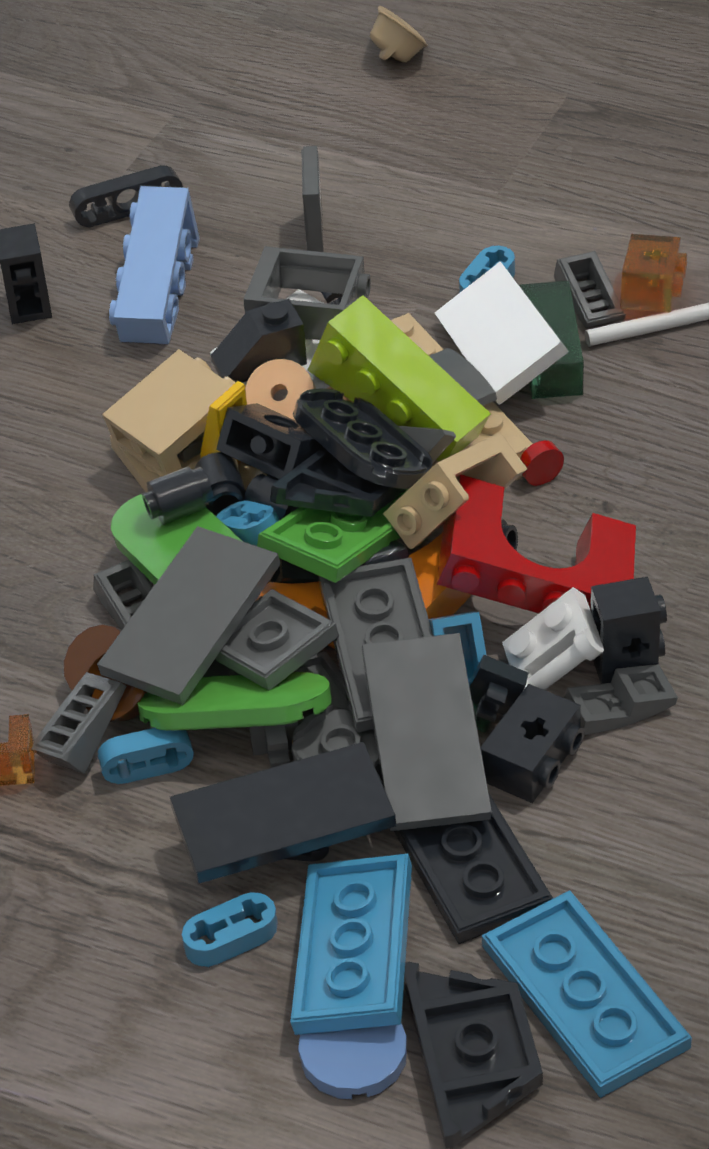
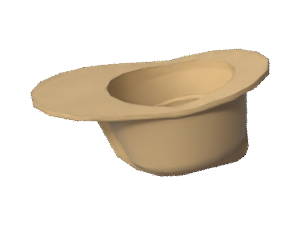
[370,6,428,63]

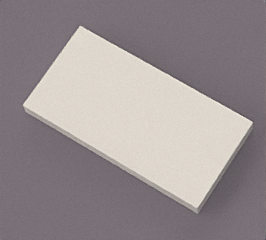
[435,261,569,405]

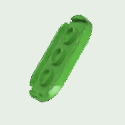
[111,494,242,585]
[138,672,332,731]

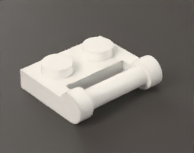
[502,587,604,692]

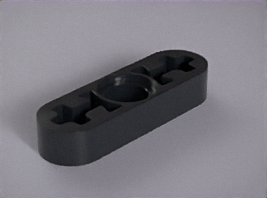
[69,165,183,227]

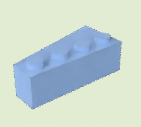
[109,186,200,344]

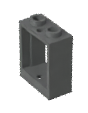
[243,246,371,340]

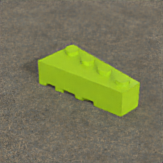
[307,295,491,462]

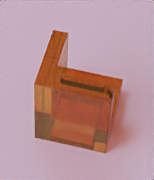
[0,714,36,786]

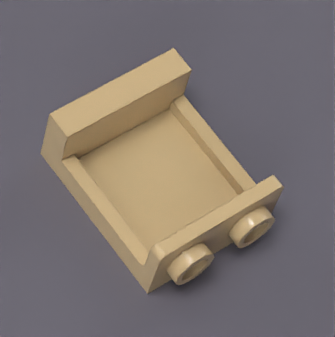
[102,349,235,476]
[383,433,527,549]

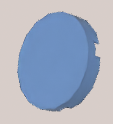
[298,1023,407,1099]

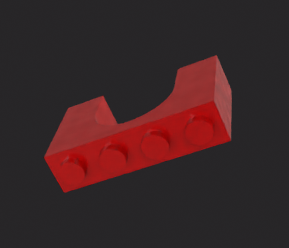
[436,474,636,614]

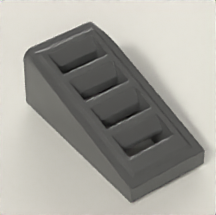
[554,251,626,328]
[93,559,153,630]
[31,672,127,774]

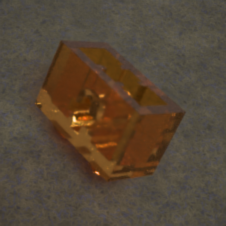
[620,234,687,313]

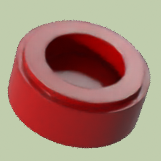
[520,440,564,486]

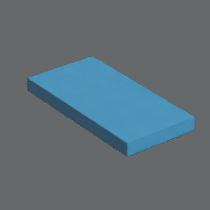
[290,854,412,1035]
[482,890,692,1098]

